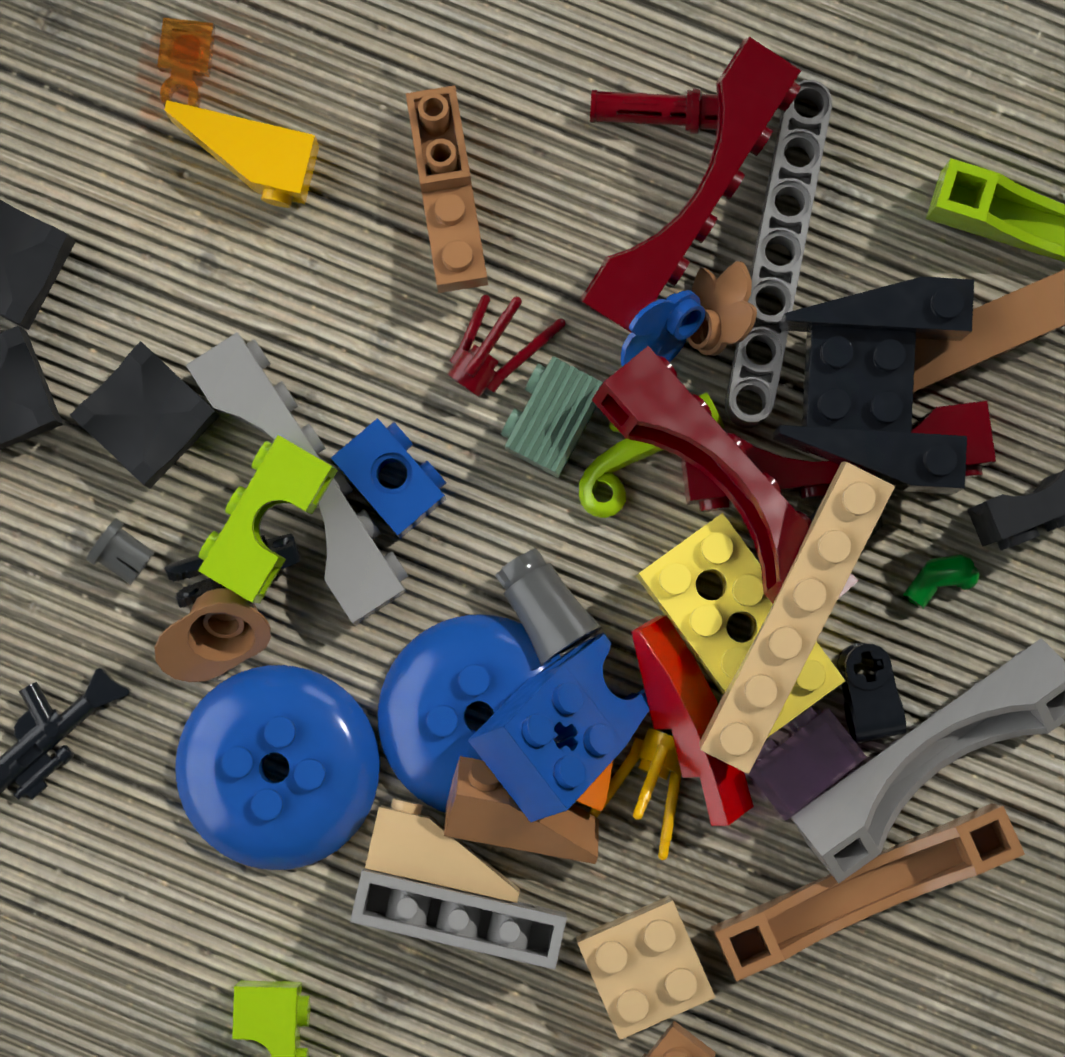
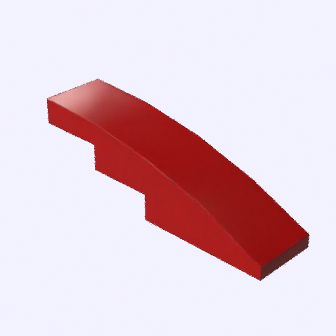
[631,615,754,826]

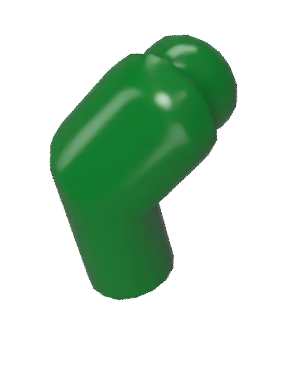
[903,554,980,609]

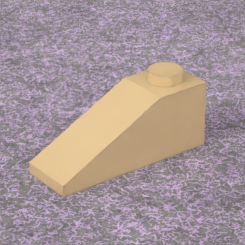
[365,798,520,903]

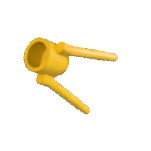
[589,728,682,860]

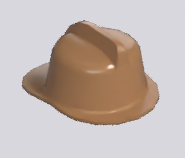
[154,588,271,682]

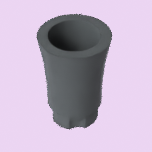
[496,548,602,666]

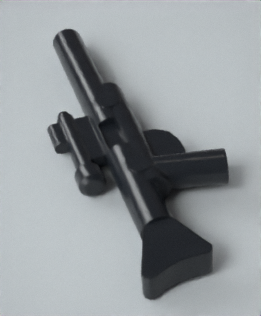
[0,668,131,800]

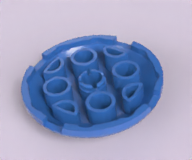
[378,614,561,813]
[175,665,380,870]

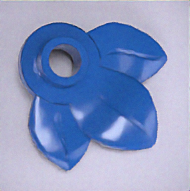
[621,290,705,366]

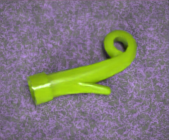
[579,392,725,518]

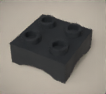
[0,200,76,330]
[0,326,63,450]
[70,341,220,489]
[967,469,1065,551]

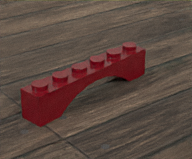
[579,37,802,333]
[592,346,858,604]
[680,400,996,512]

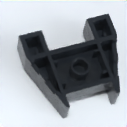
[773,276,974,494]

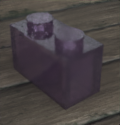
[744,706,867,821]

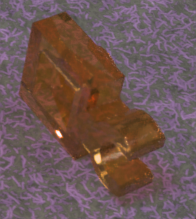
[157,18,216,108]

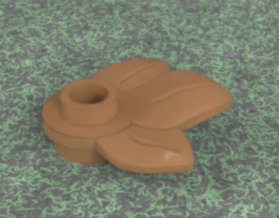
[687,261,757,356]

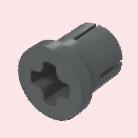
[86,518,155,585]

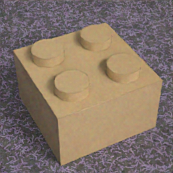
[576,895,716,1040]

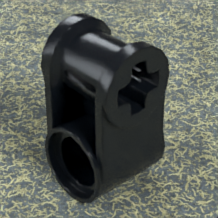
[837,643,906,744]

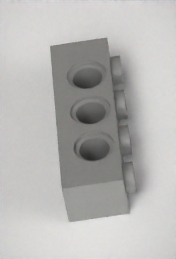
[350,868,567,970]

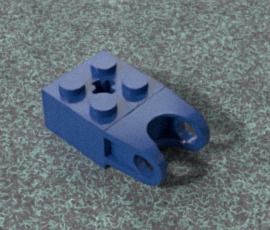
[468,633,649,822]

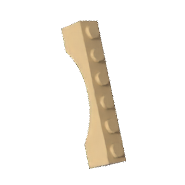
[699,462,895,774]

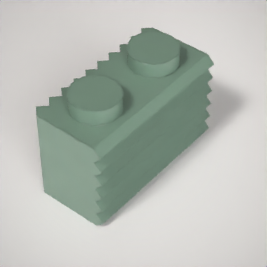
[501,356,603,479]

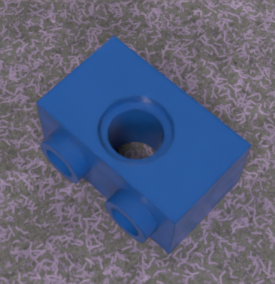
[331,418,446,539]

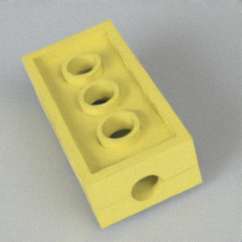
[636,513,845,738]

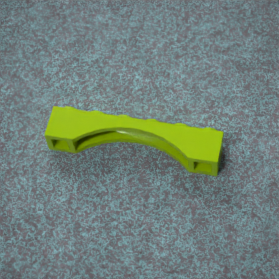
[926,158,1065,262]

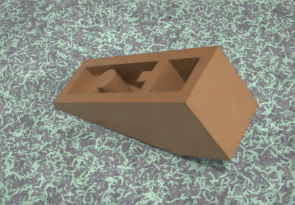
[444,756,599,864]

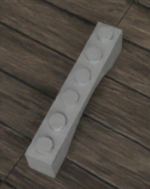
[186,332,409,625]
[791,638,1065,884]

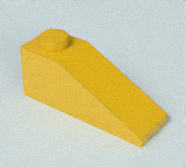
[164,100,319,208]

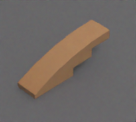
[913,269,1065,393]

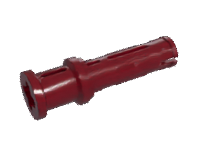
[590,88,718,134]

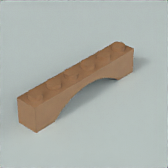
[711,803,1025,981]

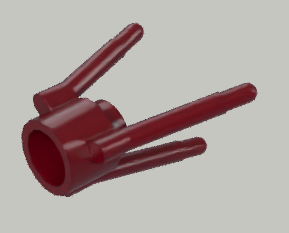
[447,295,566,398]

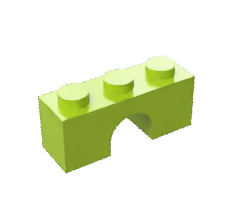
[198,435,338,604]
[232,980,310,1057]

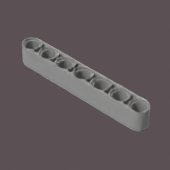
[725,80,832,428]

